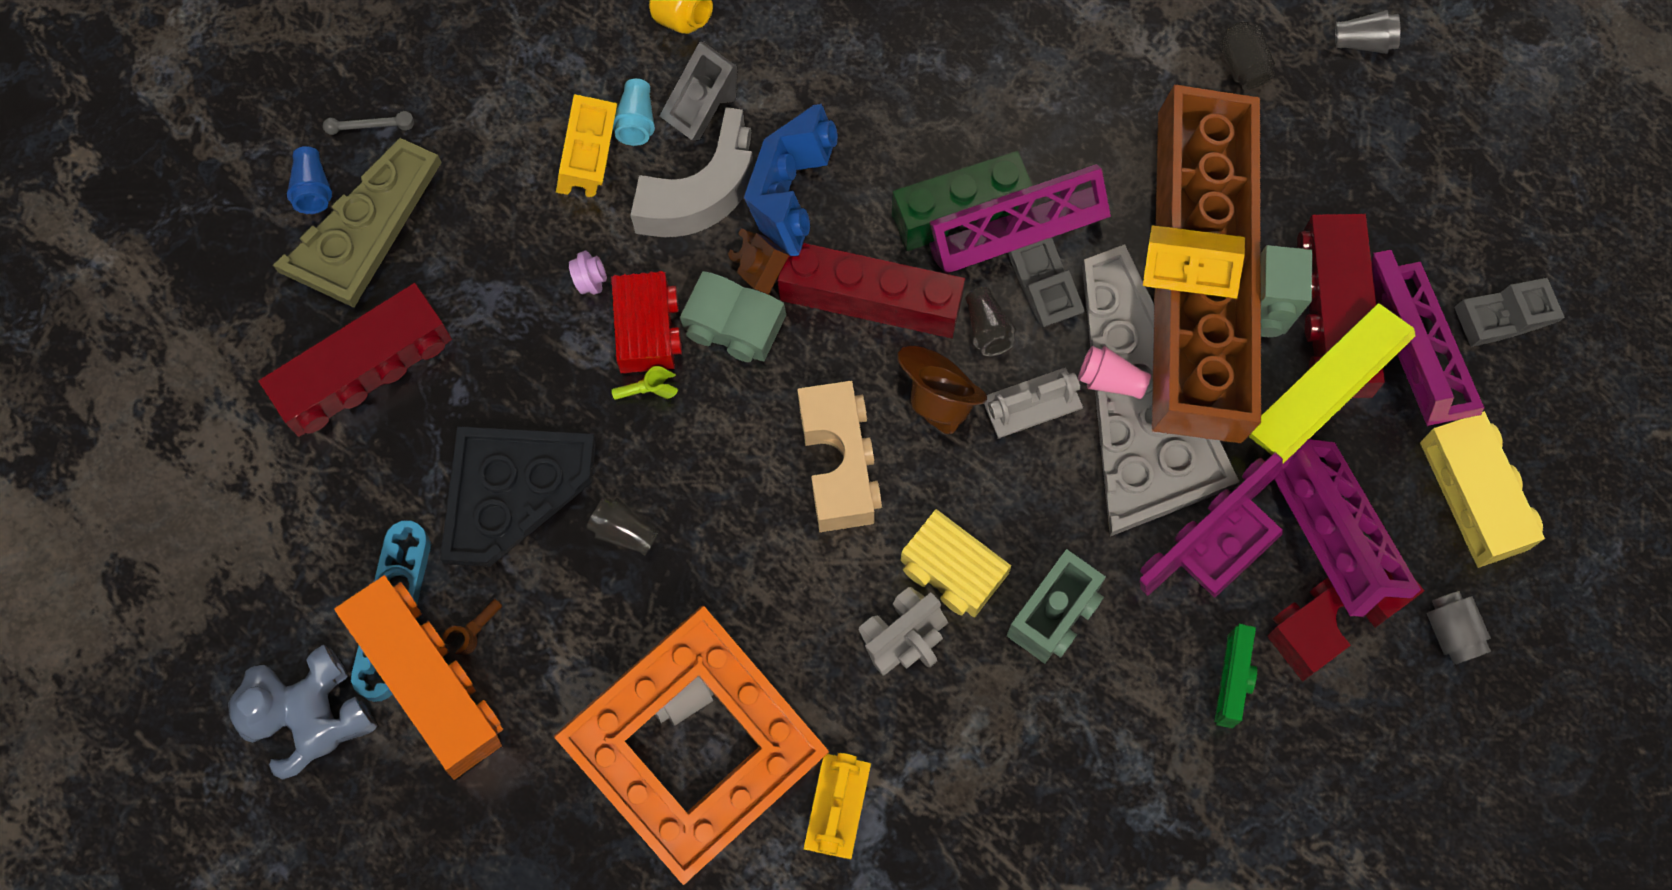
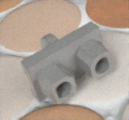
[859,587,948,676]

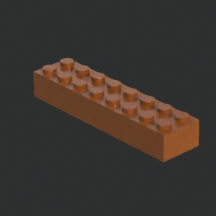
[1152,84,1261,443]

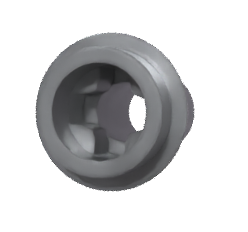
[1335,10,1400,54]

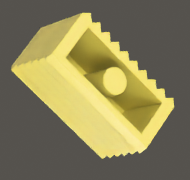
[901,509,1011,617]

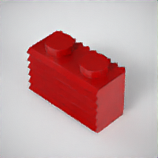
[611,271,682,373]

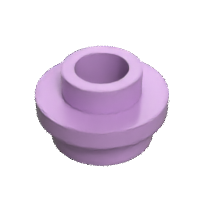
[569,251,607,295]

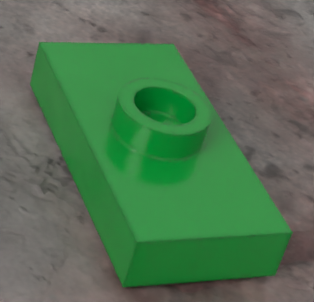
[1214,624,1257,729]

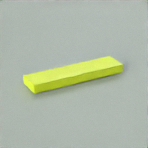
[1249,303,1415,464]

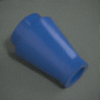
[287,147,332,214]

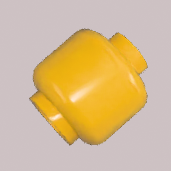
[649,0,713,34]

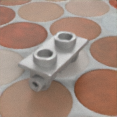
[984,367,1083,439]

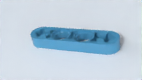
[351,521,431,702]

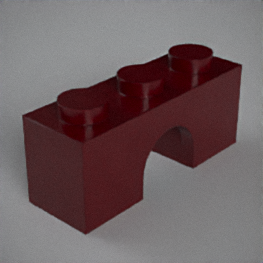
[1267,568,1425,682]

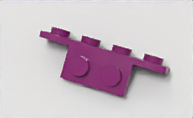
[1140,453,1283,598]

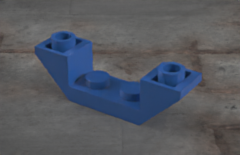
[744,104,838,256]

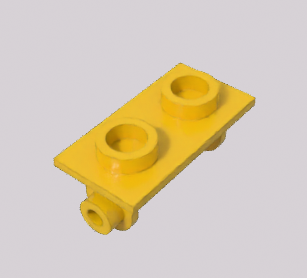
[804,753,871,860]

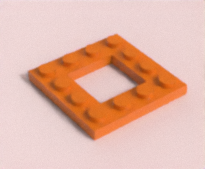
[554,606,829,885]

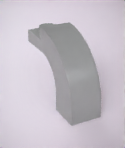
[631,107,754,237]

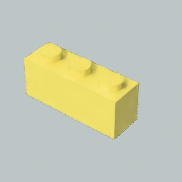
[1420,411,1545,568]

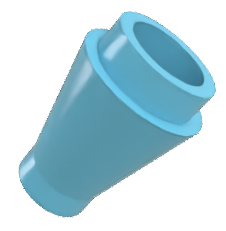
[613,79,655,146]

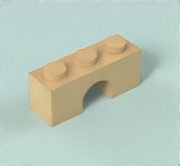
[798,381,882,532]

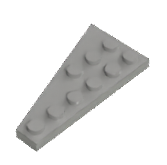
[1082,244,1239,536]

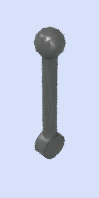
[323,111,414,135]

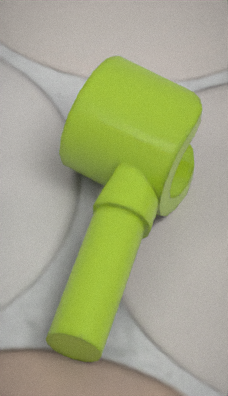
[612,366,678,400]

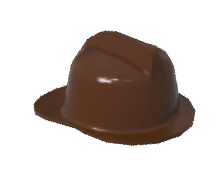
[897,346,988,434]

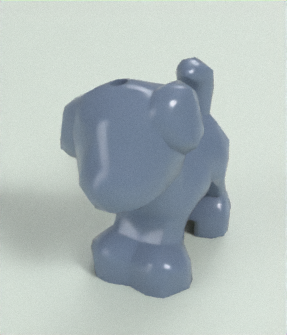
[228,645,378,779]

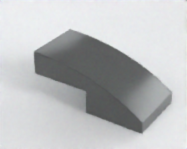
[1007,237,1085,328]
[1454,278,1565,347]

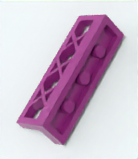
[929,164,1111,274]
[1371,250,1484,426]
[1274,439,1421,617]

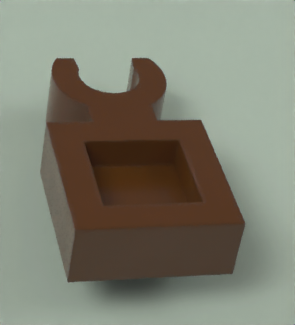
[728,229,789,295]

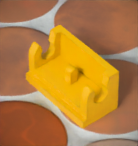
[556,94,617,197]
[1143,225,1245,298]

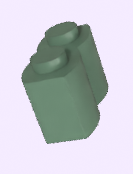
[680,271,786,362]

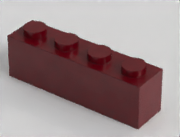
[1297,214,1385,398]
[778,243,965,339]
[258,283,452,437]

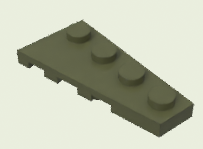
[273,138,441,307]

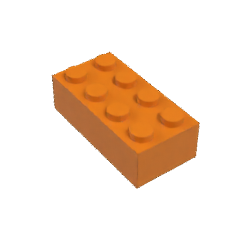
[334,575,503,780]

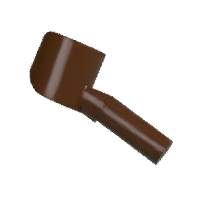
[442,599,503,655]

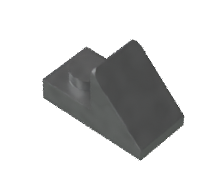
[659,42,737,140]

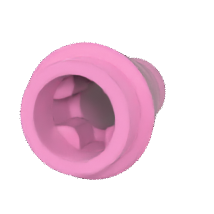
[1078,346,1151,399]

